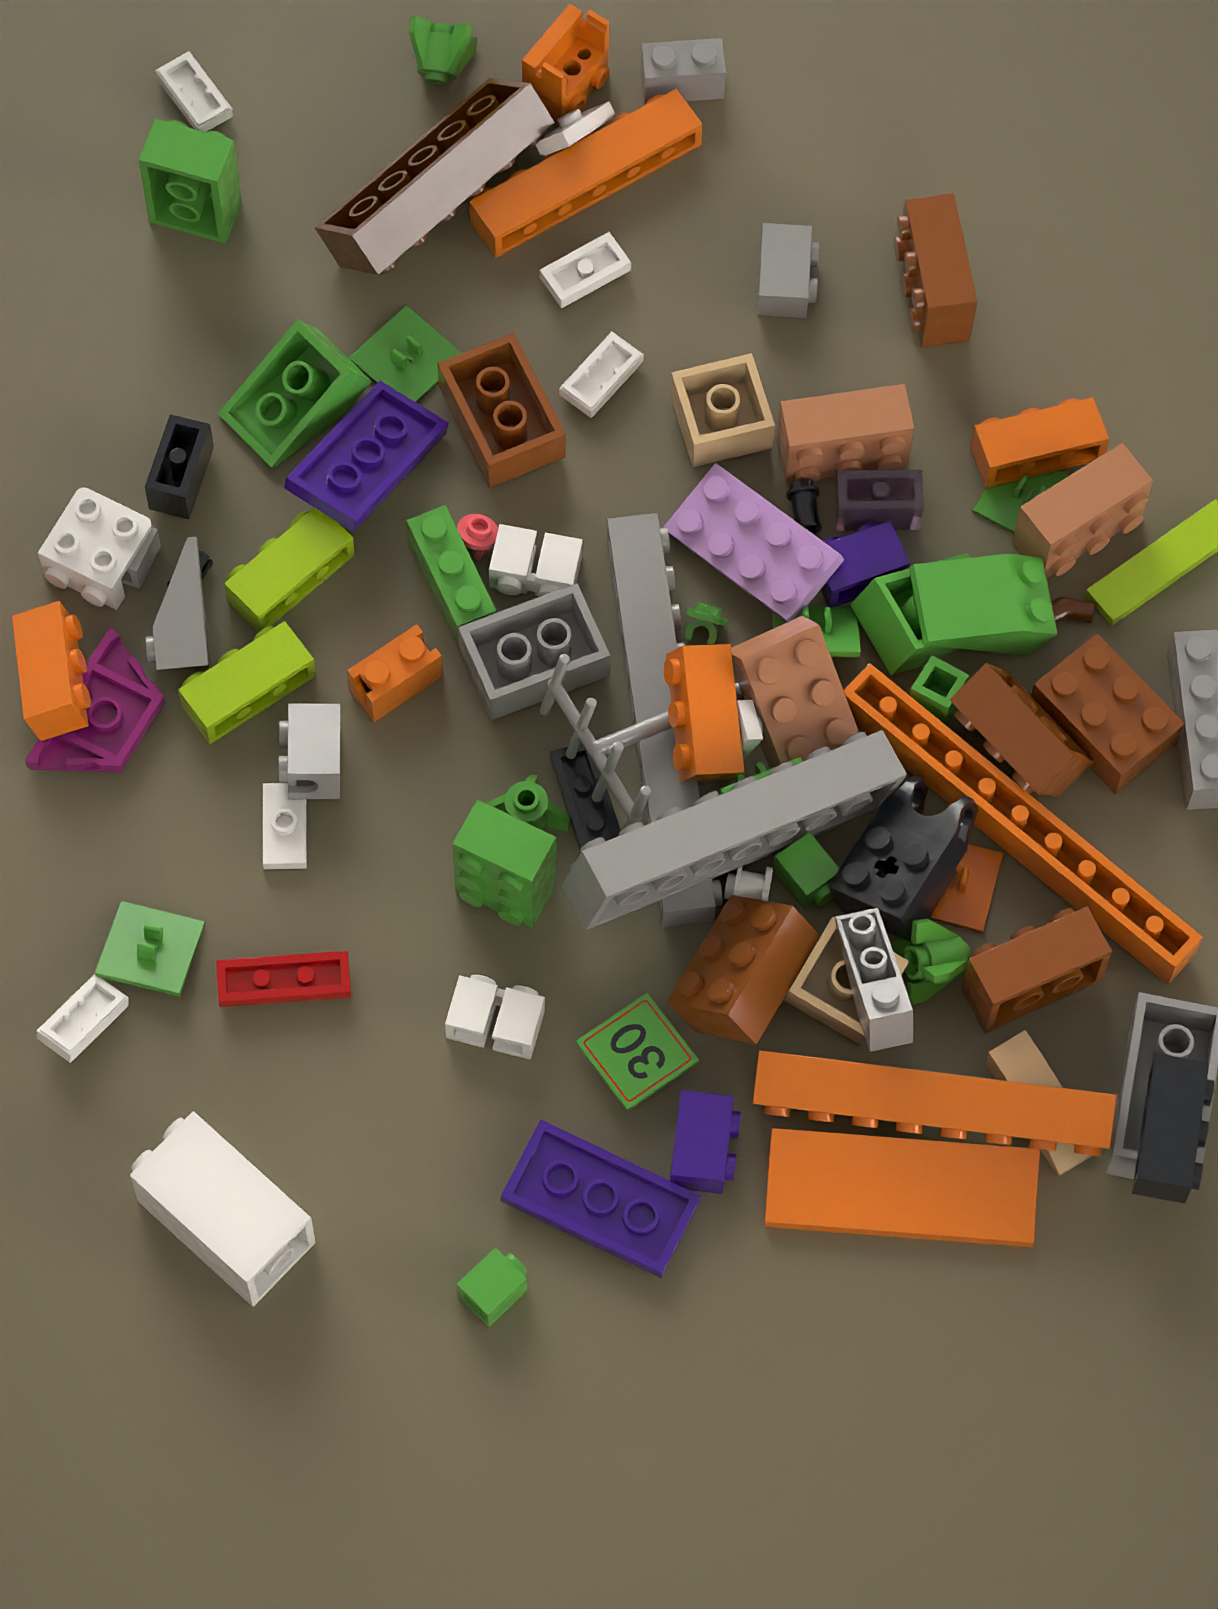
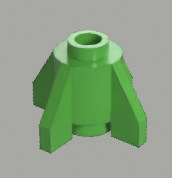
[409,16,478,86]
[486,774,570,831]
[890,918,971,1004]

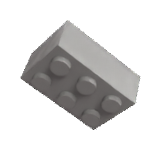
[458,583,610,721]

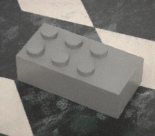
[1106,992,1218,1191]

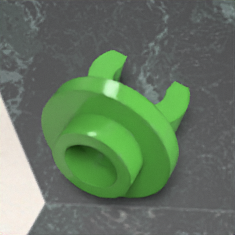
[685,602,728,645]

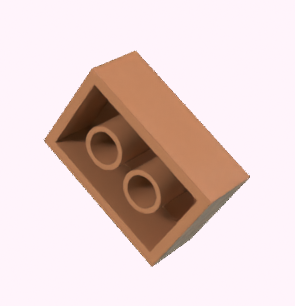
[776,384,915,484]
[1012,442,1153,578]
[731,616,859,768]

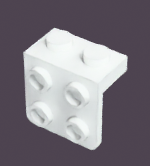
[38,488,152,610]

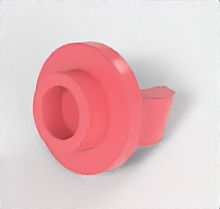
[457,514,498,561]

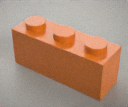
[970,397,1109,488]
[12,600,91,741]
[663,644,745,782]

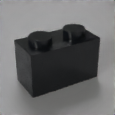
[145,414,214,519]

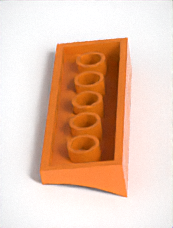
[764,1128,1040,1248]

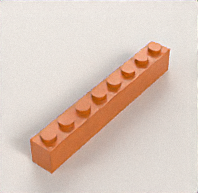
[753,1050,1118,1156]

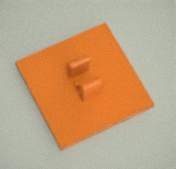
[929,844,1004,933]

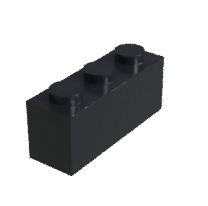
[1131,1053,1215,1204]

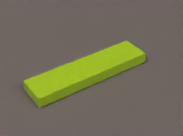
[1085,499,1218,626]

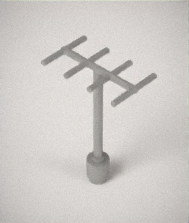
[539,654,744,829]

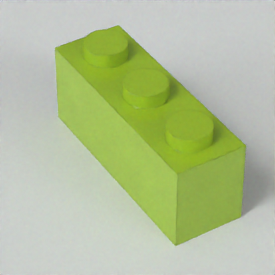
[224,508,355,632]
[178,621,316,744]

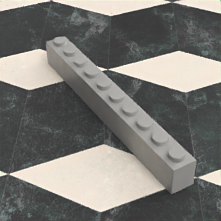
[607,513,722,927]

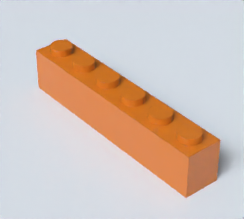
[469,89,703,258]

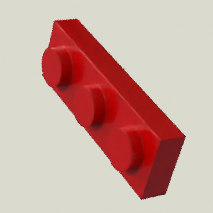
[216,950,351,1007]

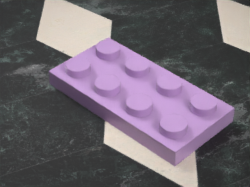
[663,463,844,622]

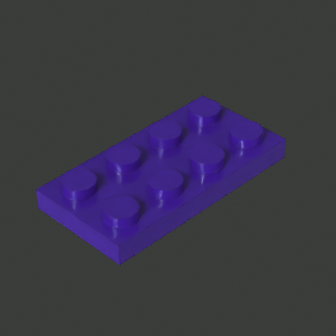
[284,380,449,532]
[500,1119,701,1278]

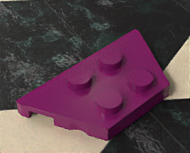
[25,627,165,773]

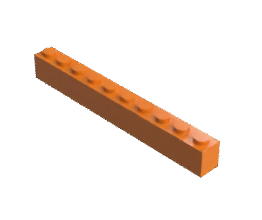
[843,663,1203,985]

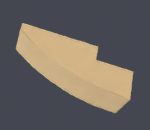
[985,1030,1091,1177]

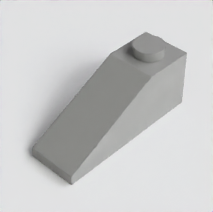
[146,537,210,670]

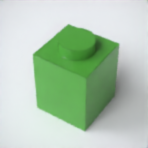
[910,655,969,726]
[773,832,839,911]
[456,1247,528,1327]

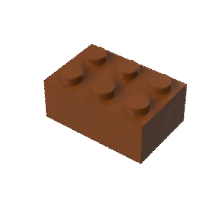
[894,193,978,348]
[437,333,566,488]
[1031,633,1185,795]
[949,663,1094,798]
[667,895,821,1045]
[961,906,1112,1033]

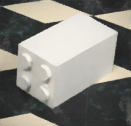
[129,1111,316,1307]

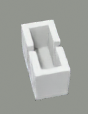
[489,524,583,597]
[445,975,545,1060]

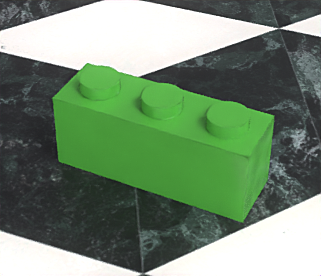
[406,505,497,647]

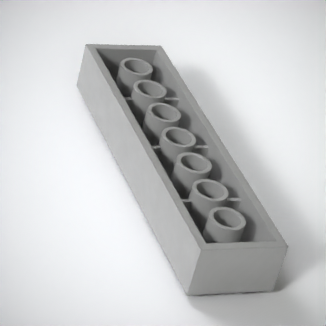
[562,730,907,931]

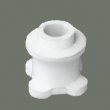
[724,866,773,901]

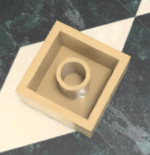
[670,353,775,467]
[784,917,909,1045]

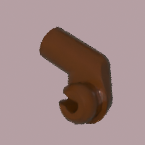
[1051,597,1095,629]

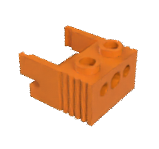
[522,4,611,127]

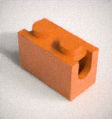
[347,624,443,722]

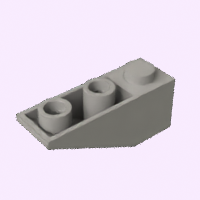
[835,908,913,1052]

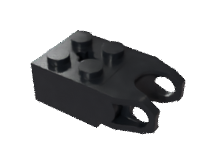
[828,775,978,943]

